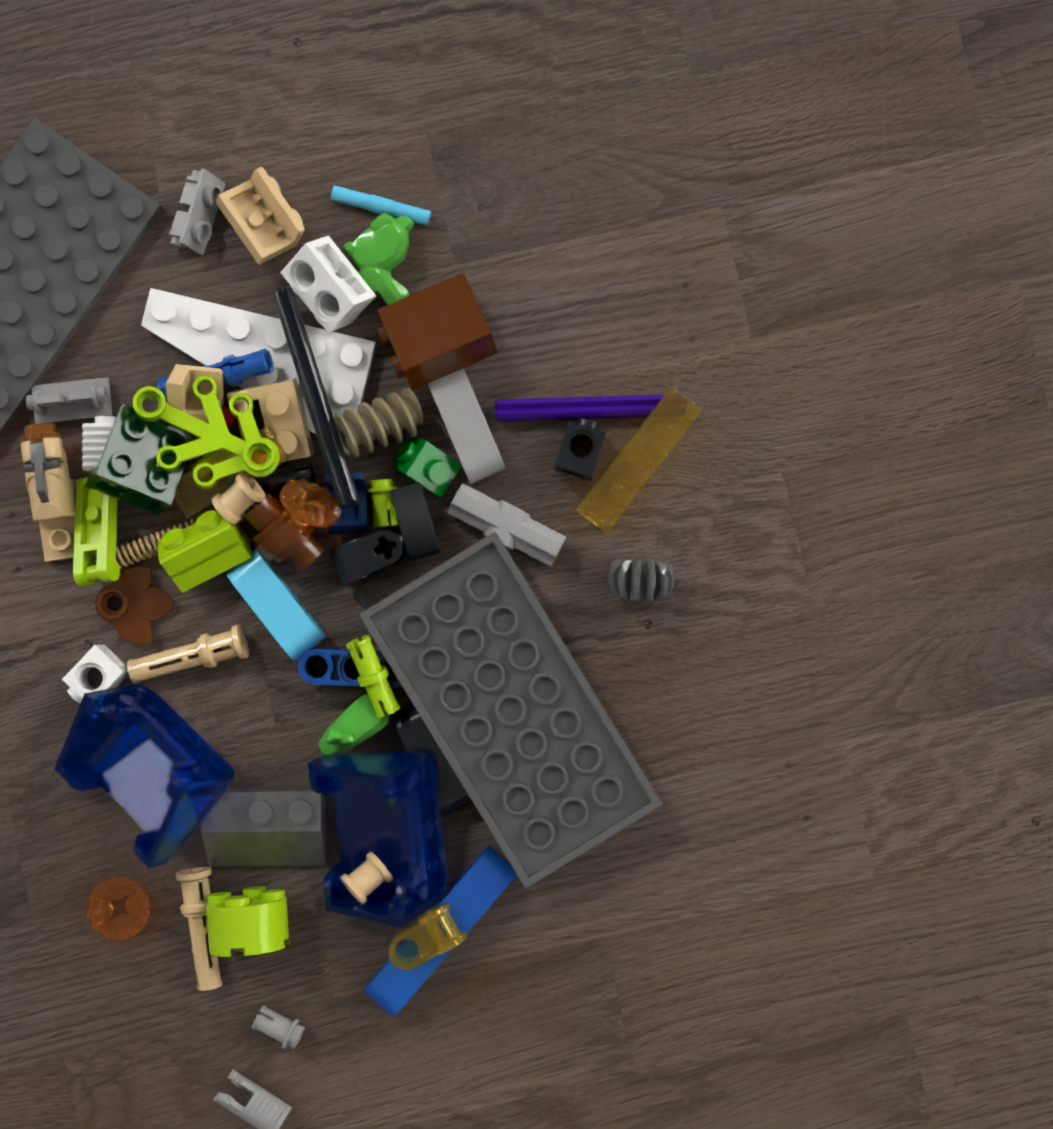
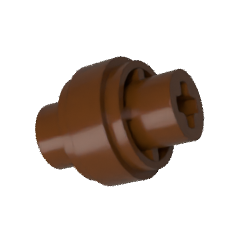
[243,492,324,573]

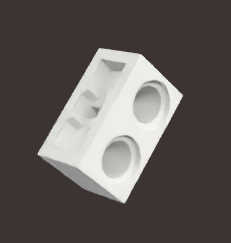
[281,235,376,333]

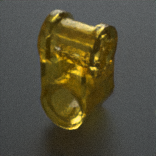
[389,902,468,970]

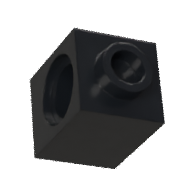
[554,418,606,481]

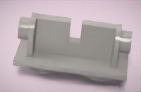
[168,169,226,255]
[26,377,113,424]

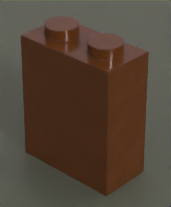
[376,273,498,390]

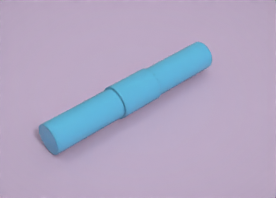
[331,185,431,226]

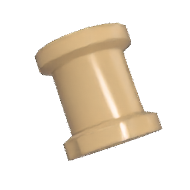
[211,472,265,524]
[340,851,393,905]

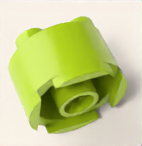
[206,886,290,957]

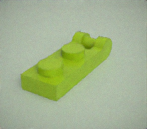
[73,477,120,587]

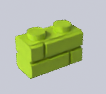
[157,510,252,593]

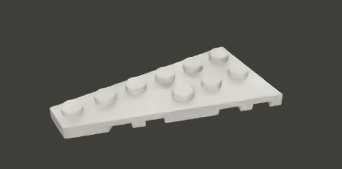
[141,288,377,456]

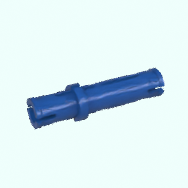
[157,348,274,402]

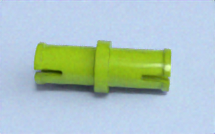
[346,635,400,718]

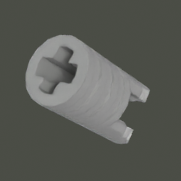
[213,1069,292,1129]

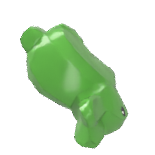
[342,213,414,305]
[318,693,392,758]

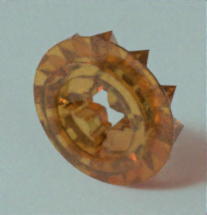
[279,478,342,528]
[87,876,151,940]

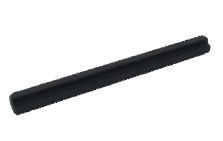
[272,286,360,509]

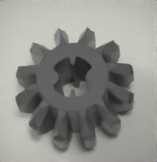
[608,559,675,601]

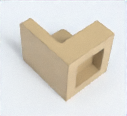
[166,364,224,422]

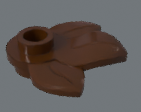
[95,566,175,644]

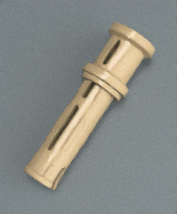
[127,624,249,684]
[175,867,223,991]

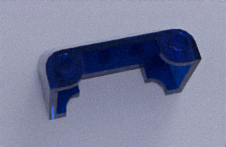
[54,685,235,868]
[308,751,447,928]

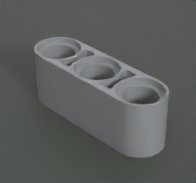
[428,368,506,484]

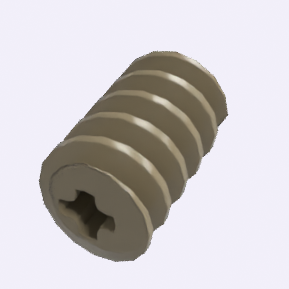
[335,387,423,458]

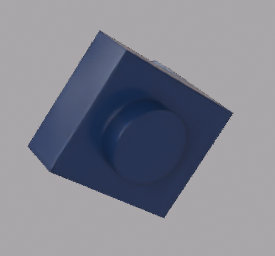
[325,471,368,534]

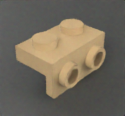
[215,167,305,265]

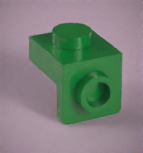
[392,436,462,498]

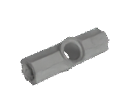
[447,483,566,567]

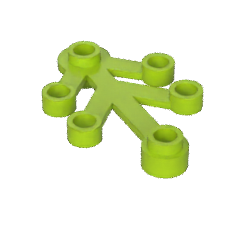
[133,375,280,489]

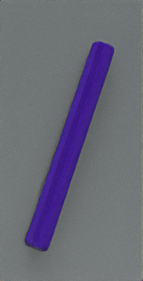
[495,394,687,421]

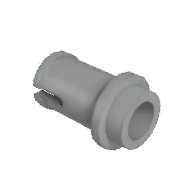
[252,1005,305,1049]

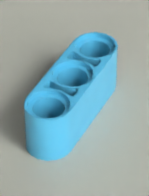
[226,550,326,661]

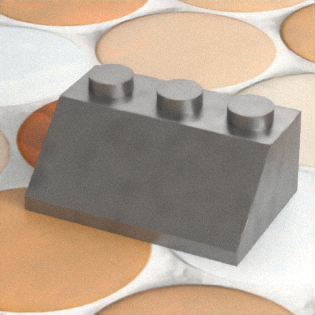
[201,787,327,867]

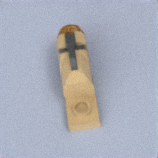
[20,423,76,562]

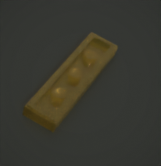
[576,386,703,533]

